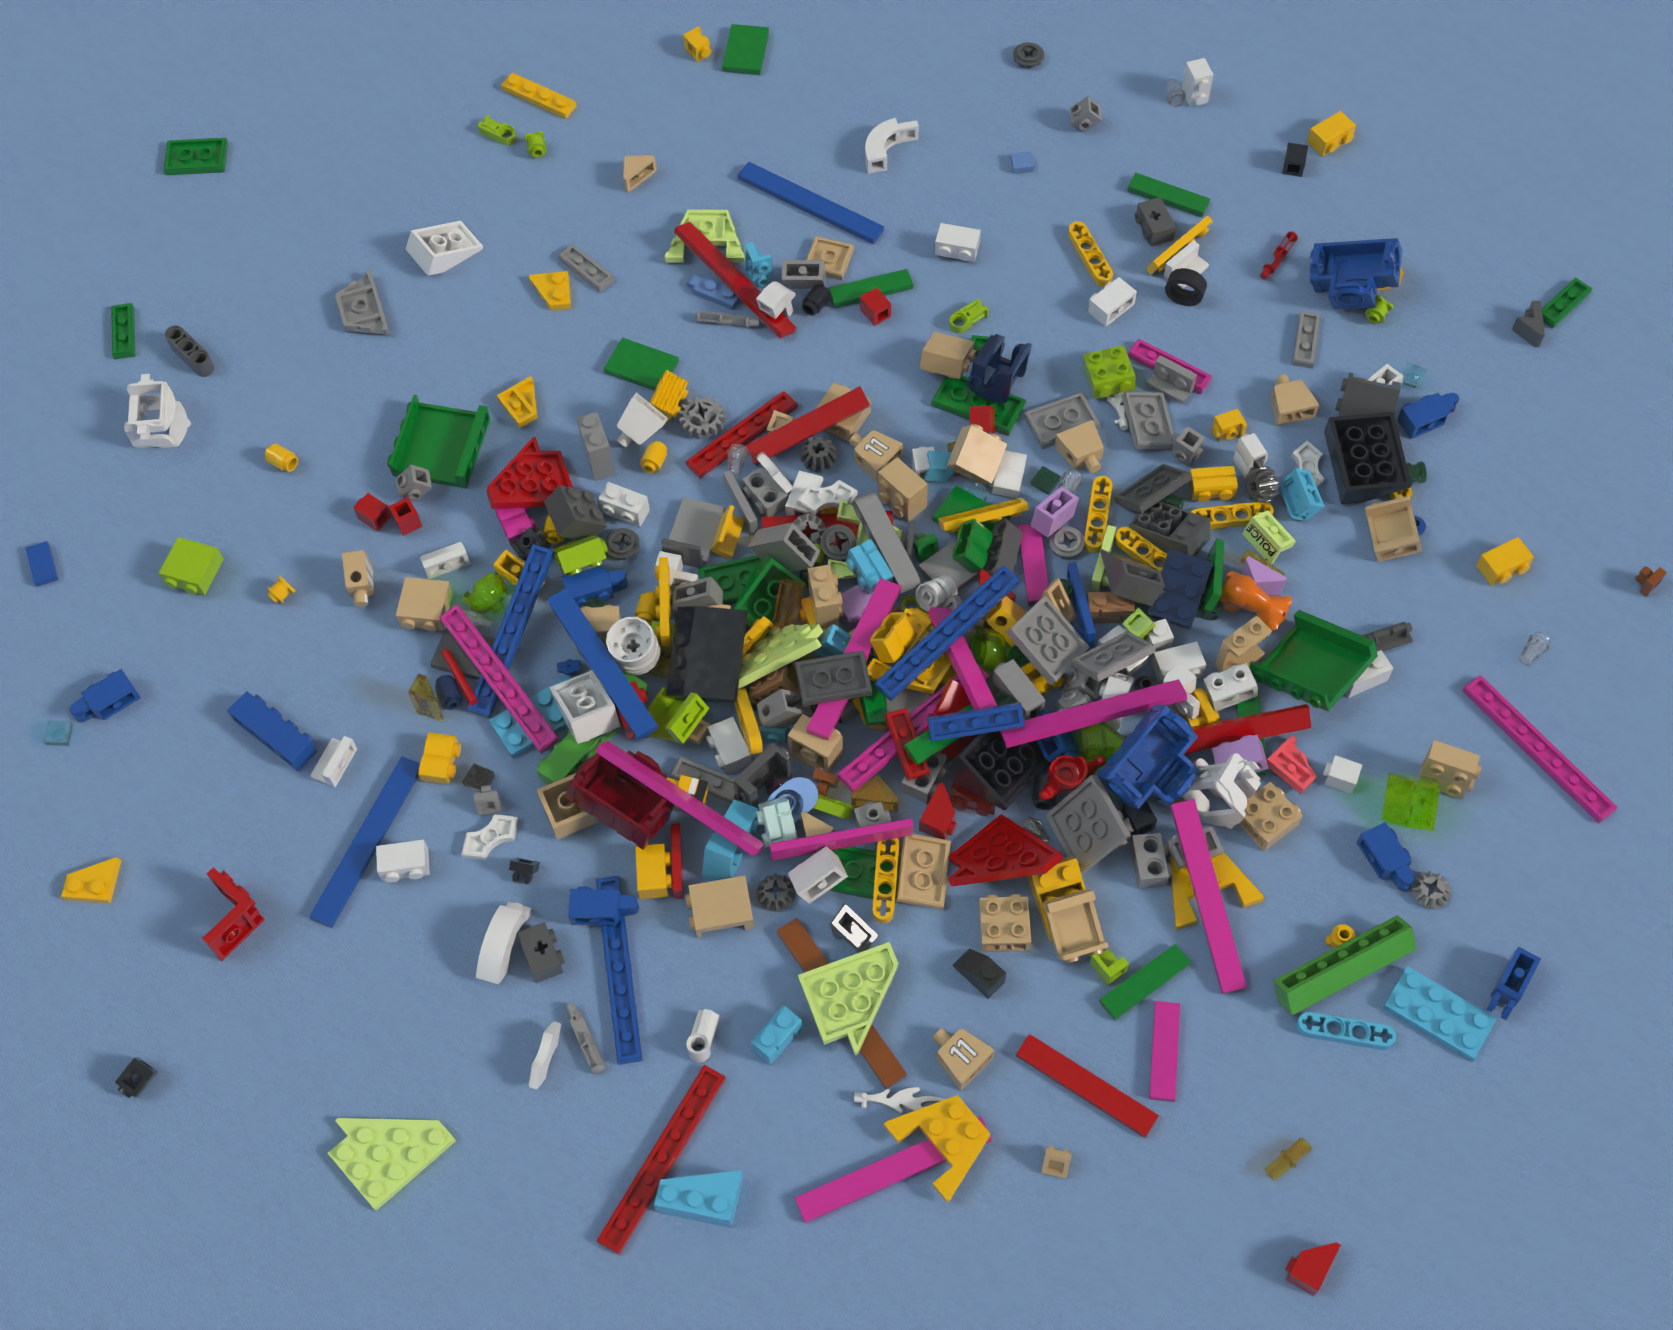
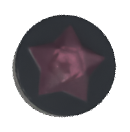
[765,773,788,795]

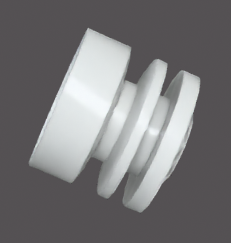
[606,617,661,675]

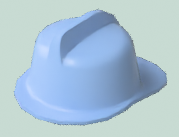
[767,777,818,823]

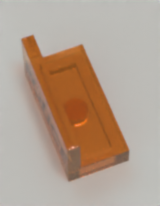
[773,579,804,628]

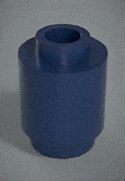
[435,675,463,710]

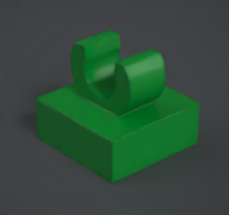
[914,532,939,562]

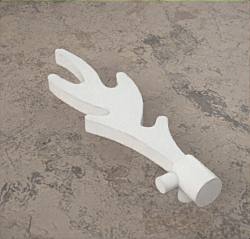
[1107,392,1128,431]
[854,1087,945,1114]

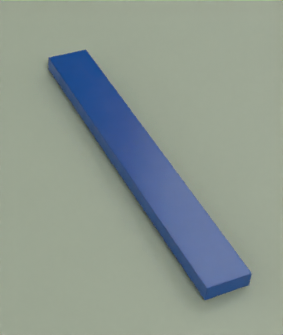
[738,161,884,244]
[468,544,555,718]
[874,565,1020,701]
[547,588,658,740]
[309,756,420,928]
[596,876,643,1065]

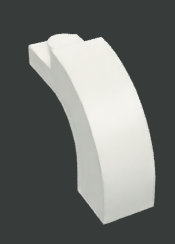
[865,118,919,174]
[476,902,531,985]

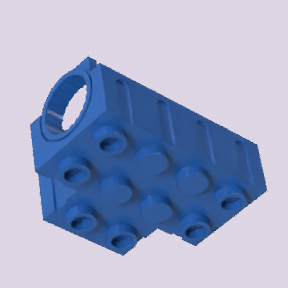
[1310,238,1403,309]
[1096,704,1200,809]

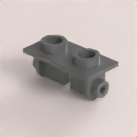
[1362,622,1413,652]

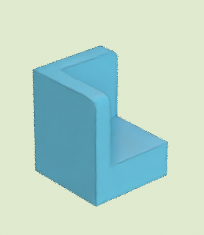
[924,450,955,482]

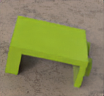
[647,687,709,744]

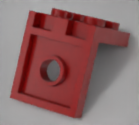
[202,867,265,961]

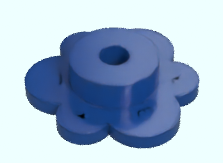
[556,659,582,675]

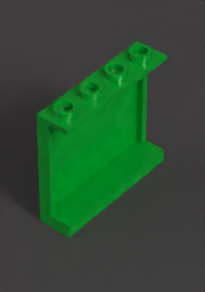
[387,394,491,489]
[1249,610,1378,712]

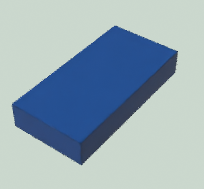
[26,541,58,587]

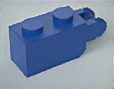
[1397,392,1459,439]
[562,566,628,608]
[69,669,141,723]
[1036,710,1080,762]
[1356,822,1415,892]
[568,886,640,925]
[1486,946,1541,1020]

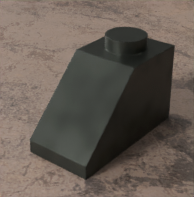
[953,948,1006,999]

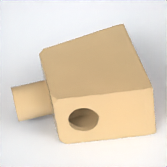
[1271,374,1319,426]
[1054,420,1104,473]

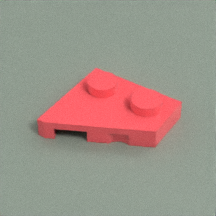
[1267,735,1317,794]

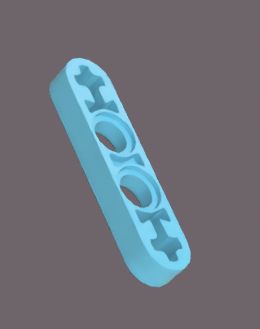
[1296,1012,1396,1050]

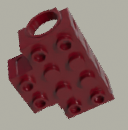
[565,750,674,850]

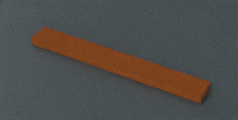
[776,918,907,1089]

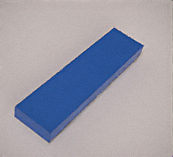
[1066,562,1096,647]
[927,702,1025,742]

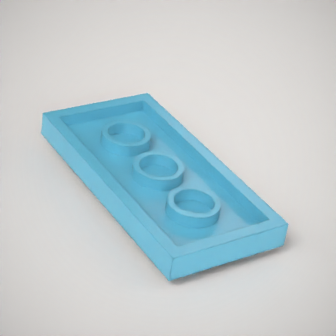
[489,675,571,758]
[1383,966,1497,1061]

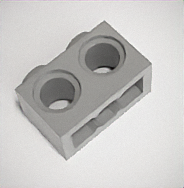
[741,466,789,517]
[901,752,948,804]
[1130,833,1172,889]

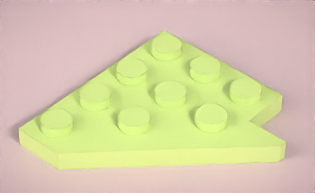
[738,624,823,689]
[798,942,899,1055]
[328,1118,456,1211]

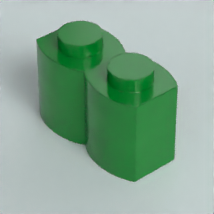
[952,519,992,573]

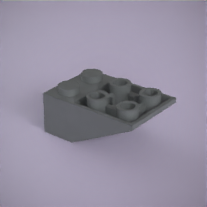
[1129,501,1210,557]
[1100,549,1165,606]

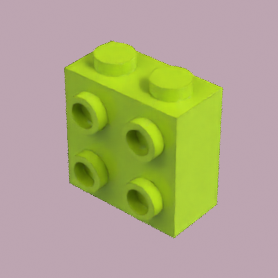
[1083,345,1136,399]
[553,534,608,575]
[158,537,224,596]

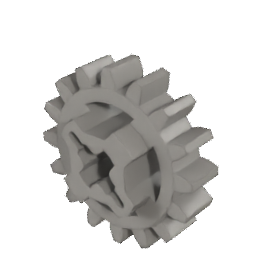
[679,395,725,439]

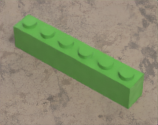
[536,672,649,785]
[1273,915,1416,1015]

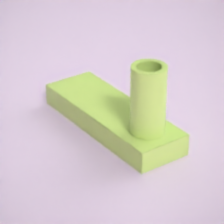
[1090,525,1116,592]

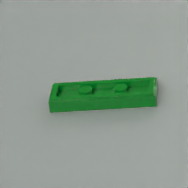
[1542,277,1592,329]
[111,303,135,359]

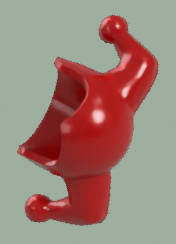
[1039,756,1106,801]

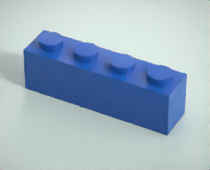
[227,691,317,771]

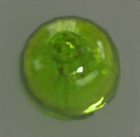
[462,571,507,614]
[969,627,1010,673]

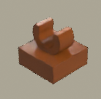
[1635,566,1667,597]
[812,768,840,796]

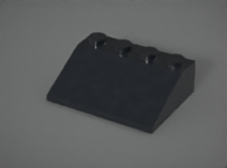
[1324,412,1412,504]
[666,606,748,702]
[944,731,1049,811]

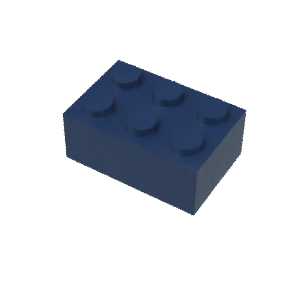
[1147,549,1213,630]

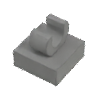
[474,785,502,815]

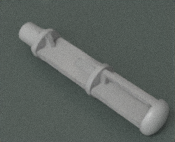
[696,310,760,328]
[566,1003,605,1074]

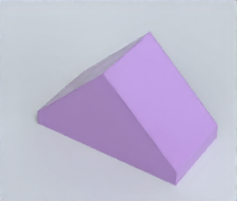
[1241,556,1287,596]

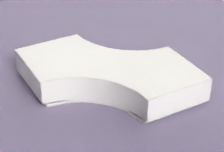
[1291,441,1325,488]
[756,452,793,493]
[796,480,858,515]
[461,814,519,861]
[529,1021,561,1090]

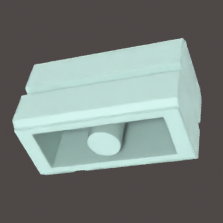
[756,797,798,850]

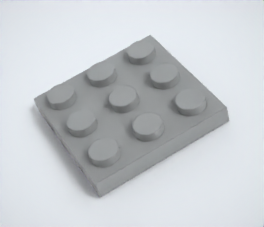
[1005,595,1090,685]
[1046,775,1131,875]

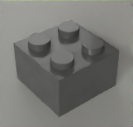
[544,485,607,540]

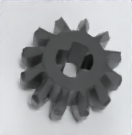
[800,436,836,473]
[1245,466,1280,503]

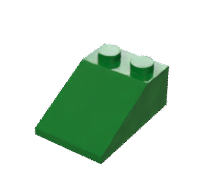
[733,554,807,637]

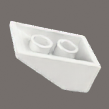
[406,221,483,276]
[549,670,621,744]

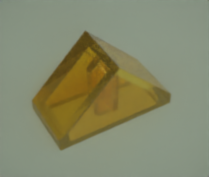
[851,775,899,813]

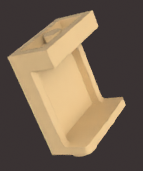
[1365,496,1423,562]
[1215,615,1272,672]
[685,875,754,938]
[1042,888,1109,963]

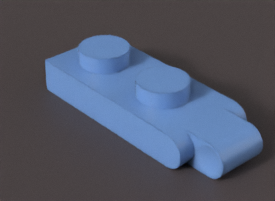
[686,275,740,310]

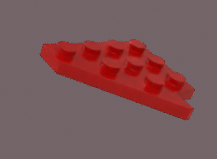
[486,437,573,509]
[947,814,1063,887]

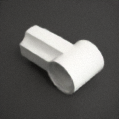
[686,1009,719,1063]

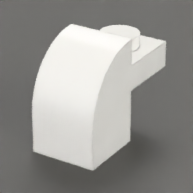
[756,281,796,319]
[655,551,698,595]
[1163,663,1200,720]

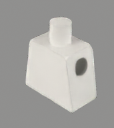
[617,392,668,447]

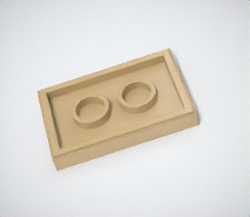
[895,834,951,910]

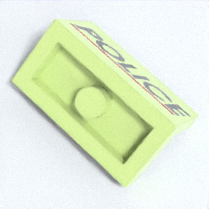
[1242,510,1296,565]

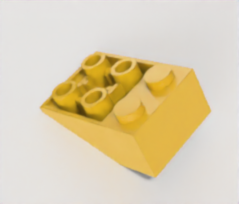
[1027,856,1085,942]

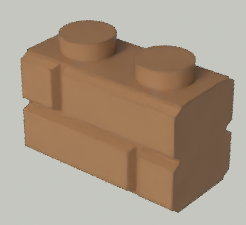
[1087,592,1135,623]

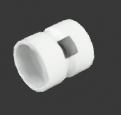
[915,575,958,611]

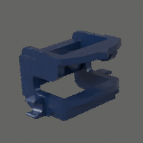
[967,334,1032,404]

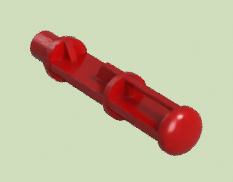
[1260,231,1298,280]

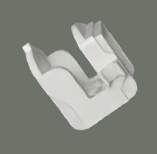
[124,374,191,448]
[1178,753,1261,829]

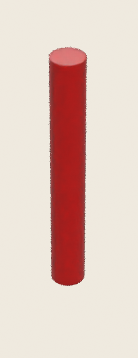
[441,649,478,705]

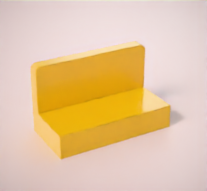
[710,505,745,560]

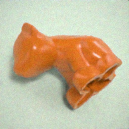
[1219,571,1292,631]

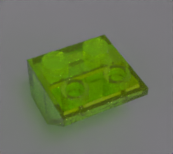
[1077,722,1126,769]
[1382,773,1441,831]

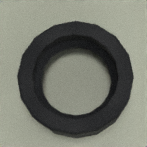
[1165,268,1207,306]

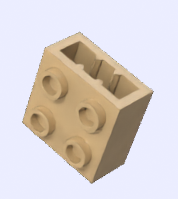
[920,331,976,379]
[816,383,871,442]
[946,424,1007,485]
[808,565,843,629]
[396,577,453,632]
[1416,740,1482,799]
[1238,781,1303,852]
[979,894,1031,952]

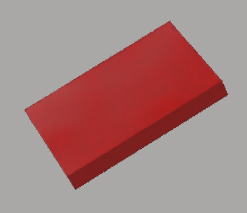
[924,680,973,760]

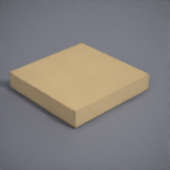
[806,236,854,280]

